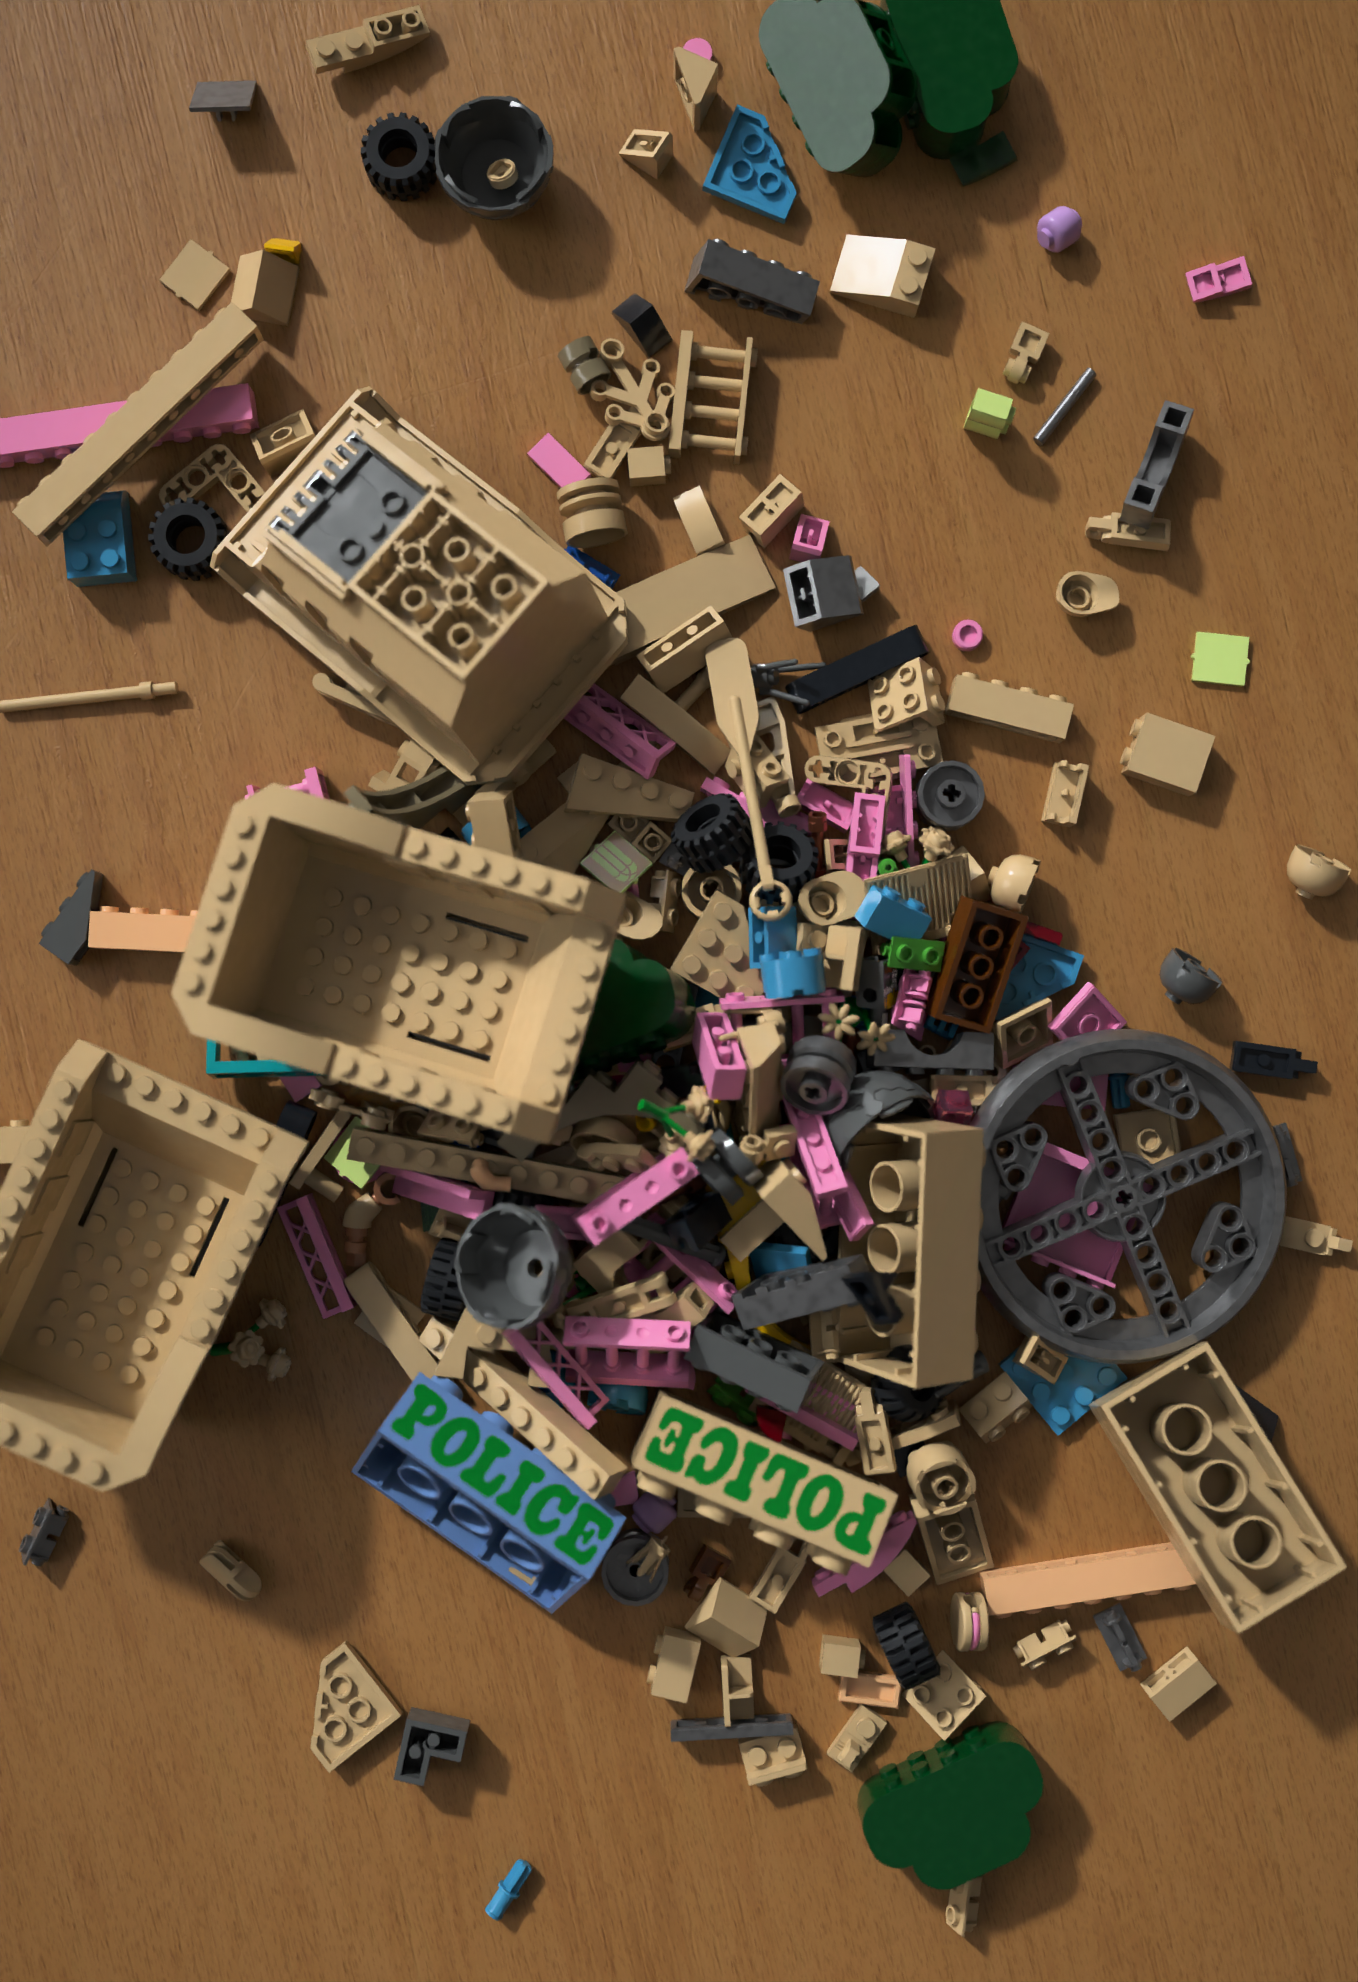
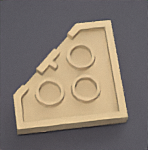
[670,890,764,1015]
[310,1640,403,1773]

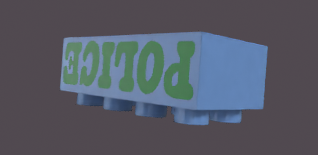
[351,1372,626,1614]

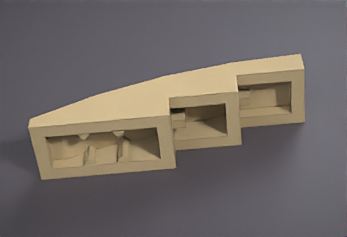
[620,674,731,775]

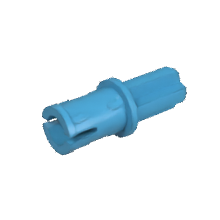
[1108,1073,1131,1109]
[485,1859,532,1921]

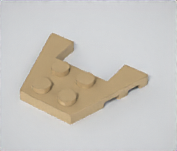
[435,1307,554,1388]

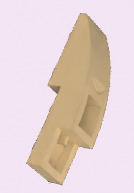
[306,5,430,74]

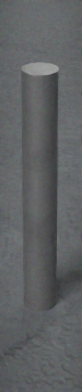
[1033,368,1096,446]

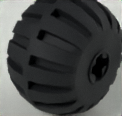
[871,1344,946,1422]

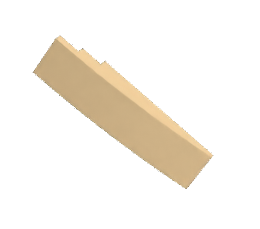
[610,535,776,666]

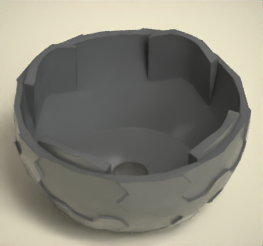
[434,96,554,220]
[822,1070,935,1172]
[454,1203,574,1330]

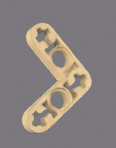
[159,444,265,513]
[804,755,893,845]

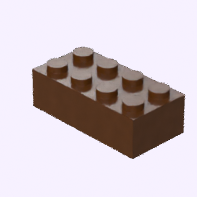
[923,895,1029,1034]

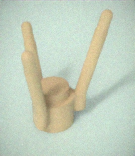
[719,1007,786,1042]

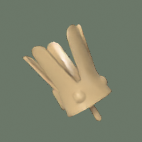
[626,1535,671,1583]

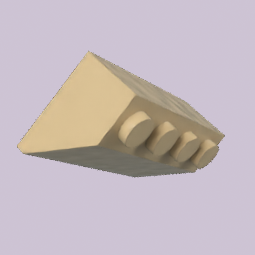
[734,1023,786,1141]

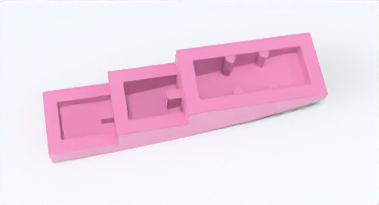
[845,792,886,921]

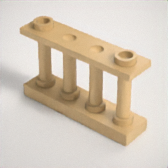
[669,330,758,465]

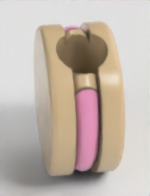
[950,1592,989,1652]

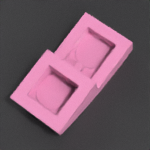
[1185,256,1252,303]

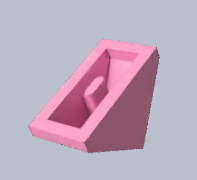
[789,514,830,562]

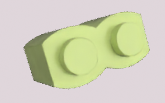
[963,388,1016,439]

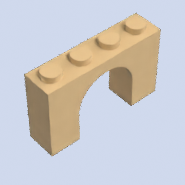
[572,1230,715,1353]

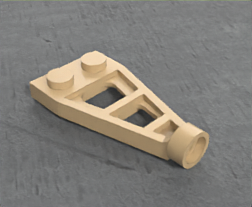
[725,696,802,818]
[840,1398,960,1467]

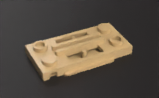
[814,713,943,787]

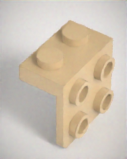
[868,657,945,732]

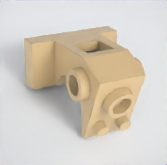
[368,739,442,791]

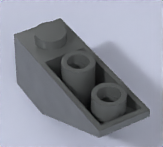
[38,869,104,966]

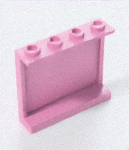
[1002,1142,1153,1290]

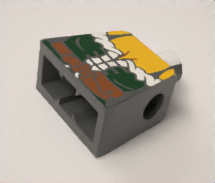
[856,954,904,1026]

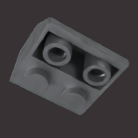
[783,555,864,632]

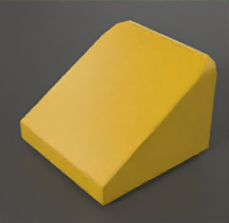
[264,238,302,264]

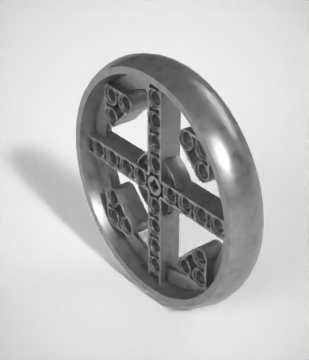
[970,1029,1287,1364]

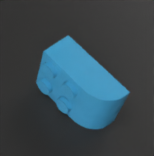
[63,490,137,587]

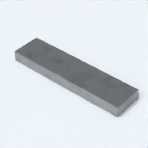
[670,1713,793,1742]

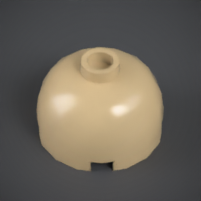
[1287,845,1351,899]
[987,854,1041,914]

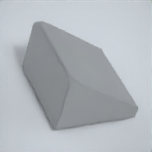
[855,566,880,603]

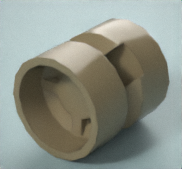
[558,336,611,395]

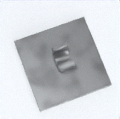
[189,80,257,122]

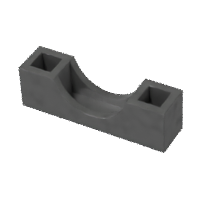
[1120,400,1194,529]
[867,1029,994,1076]

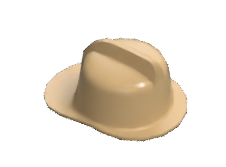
[798,870,865,926]
[617,890,663,940]

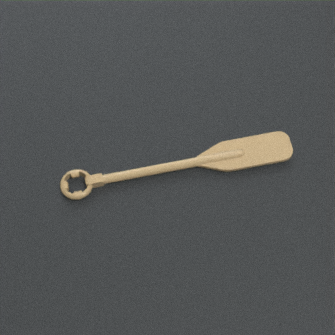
[705,638,792,922]

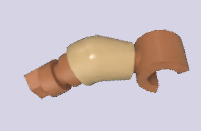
[342,1172,401,1267]

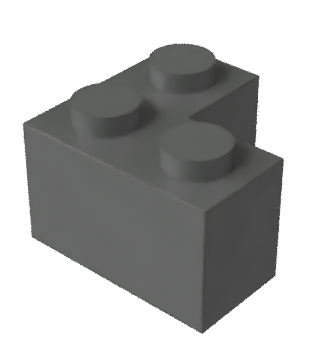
[393,1707,471,1786]

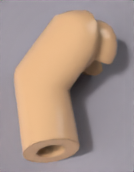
[470,1158,511,1192]

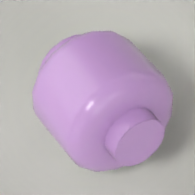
[1037,206,1082,253]
[632,1491,677,1534]

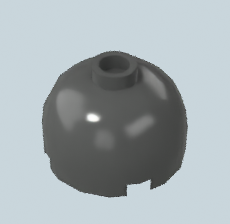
[1159,948,1223,1004]

